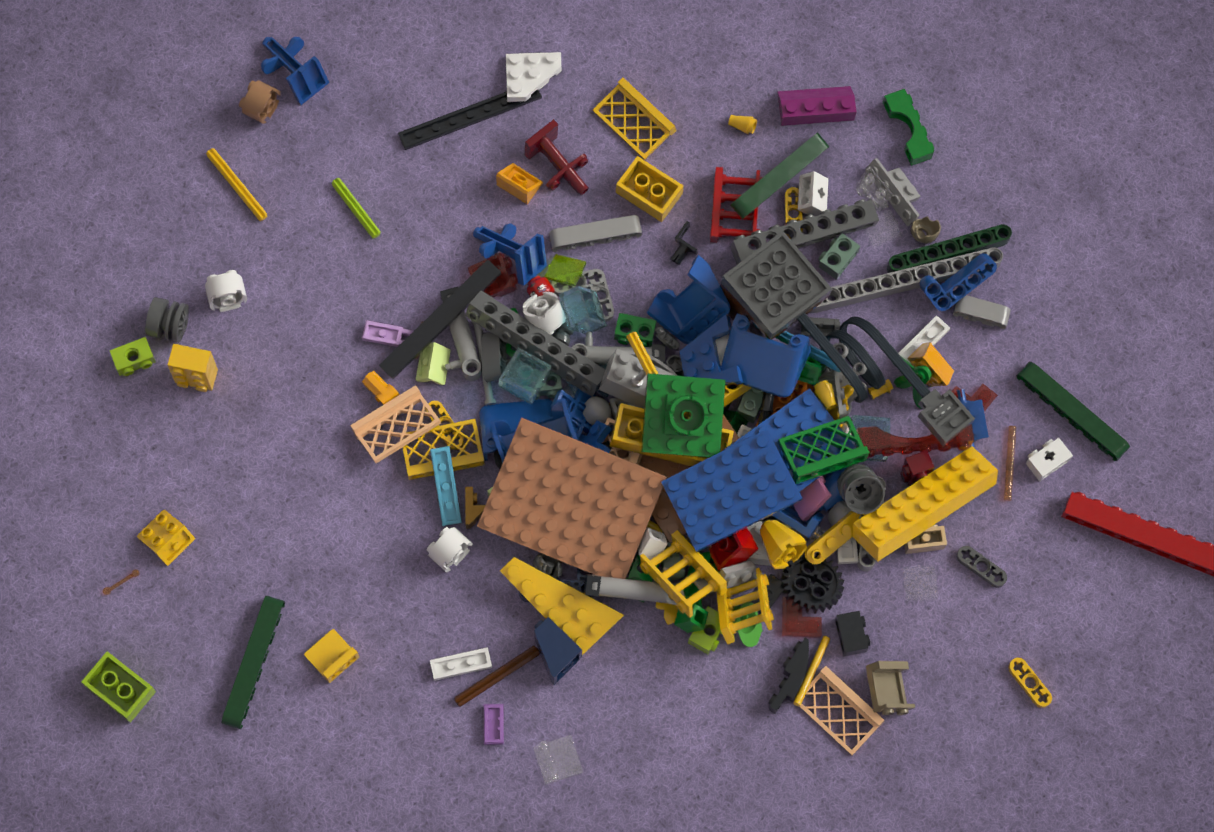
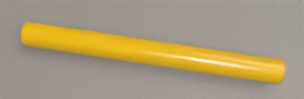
[793,636,830,707]

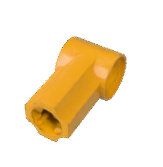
[362,371,400,405]

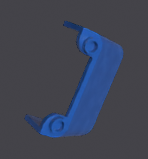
[647,255,731,345]
[721,313,811,398]
[490,398,578,463]
[479,399,553,461]

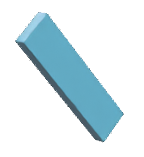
[430,446,462,526]

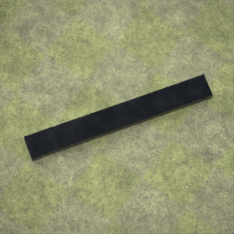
[398,90,542,150]
[379,260,502,379]

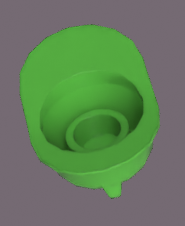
[732,602,763,647]

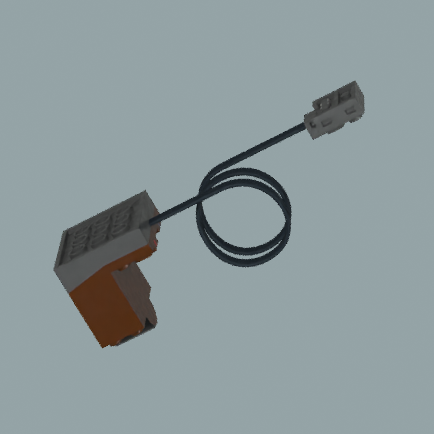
[720,231,975,446]

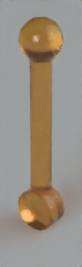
[103,569,139,595]

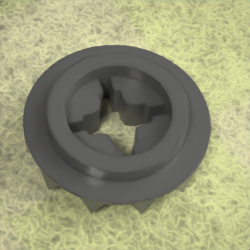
[655,327,680,350]

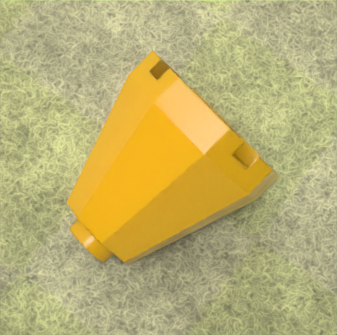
[760,520,807,570]

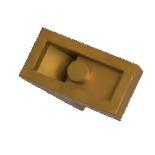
[465,487,485,529]

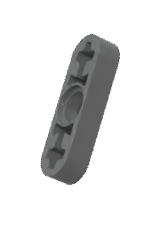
[957,546,1007,588]

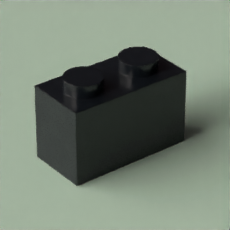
[835,611,870,657]

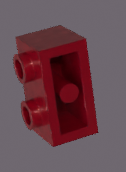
[900,450,934,486]

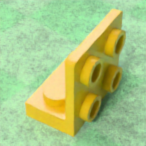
[137,510,196,566]
[304,629,359,683]

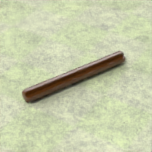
[454,645,540,707]

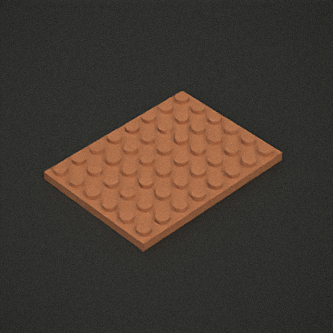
[477,417,667,579]

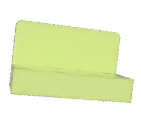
[416,342,451,385]

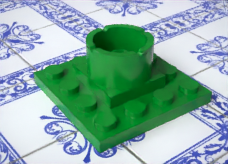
[641,373,726,457]

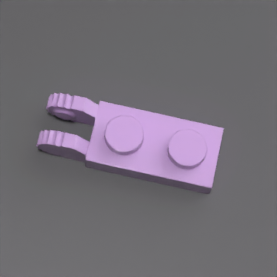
[362,321,413,347]

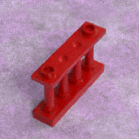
[710,167,763,246]

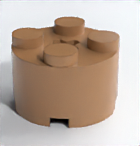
[239,80,281,124]

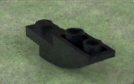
[768,637,809,714]

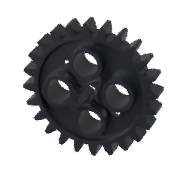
[781,553,844,614]

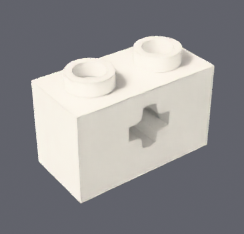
[798,171,828,216]
[1026,438,1073,481]

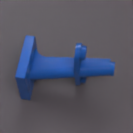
[261,37,329,105]
[473,223,547,285]

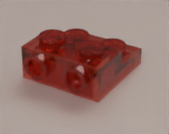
[468,252,518,298]

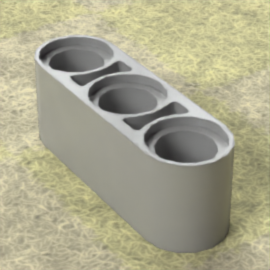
[953,295,1011,329]

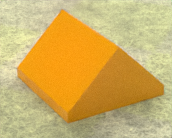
[496,163,544,204]

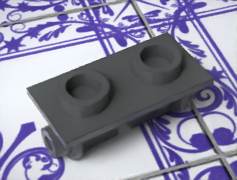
[801,317,840,336]

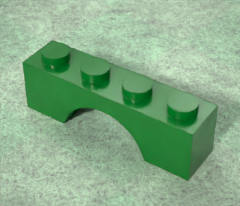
[883,89,935,166]
[674,552,720,633]

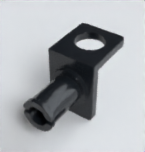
[670,221,698,265]

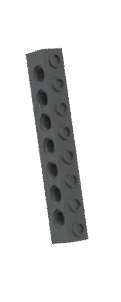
[730,199,879,265]
[465,291,605,397]

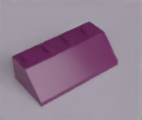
[777,86,857,126]

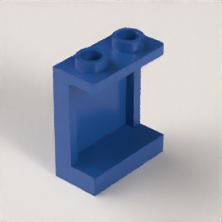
[772,507,825,538]

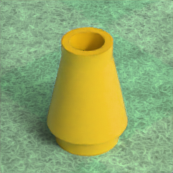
[728,115,757,134]
[814,380,838,410]

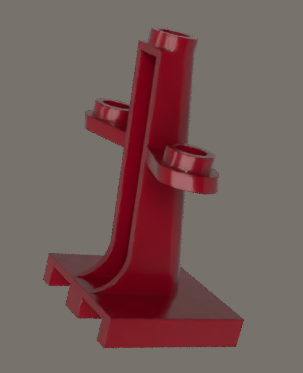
[524,119,589,195]

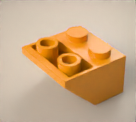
[907,342,954,387]

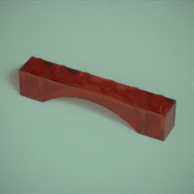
[855,424,974,458]

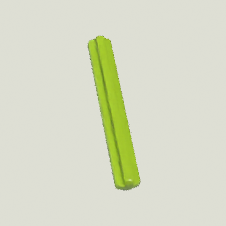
[332,178,381,239]

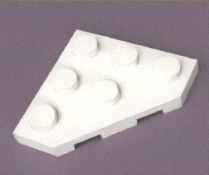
[506,52,561,102]

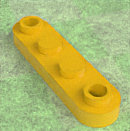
[805,511,866,564]

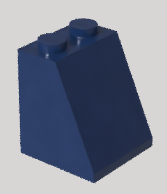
[534,617,582,685]

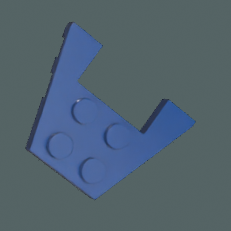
[679,315,743,385]

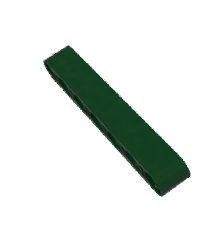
[730,132,830,219]
[887,224,1012,273]
[1016,361,1130,461]
[221,596,285,729]

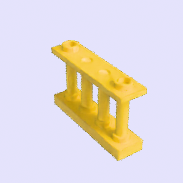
[640,530,727,618]
[716,568,774,645]

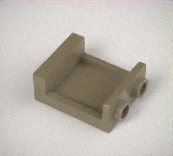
[866,661,915,715]

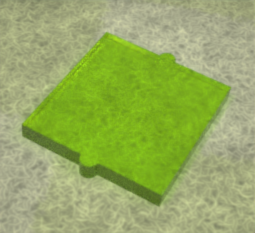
[544,254,586,286]

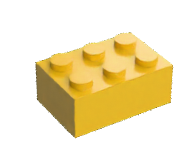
[616,156,684,222]
[167,344,218,392]

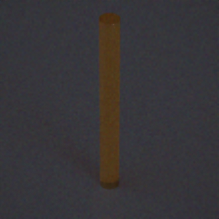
[1004,426,1016,501]

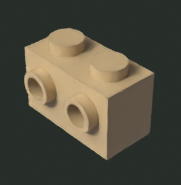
[904,525,947,554]

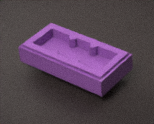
[484,704,504,745]

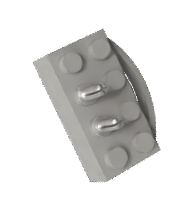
[599,349,677,409]

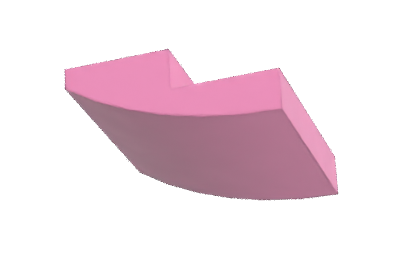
[793,476,832,521]

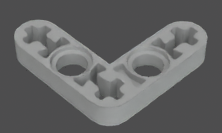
[551,269,614,322]

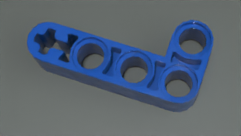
[919,253,997,311]

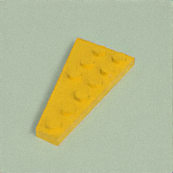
[500,557,624,655]

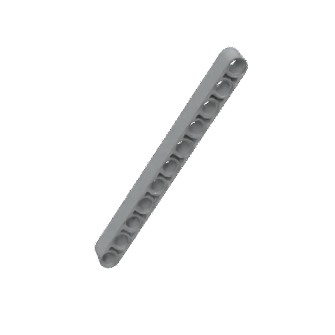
[809,248,1003,313]

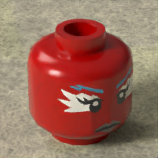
[527,276,555,297]

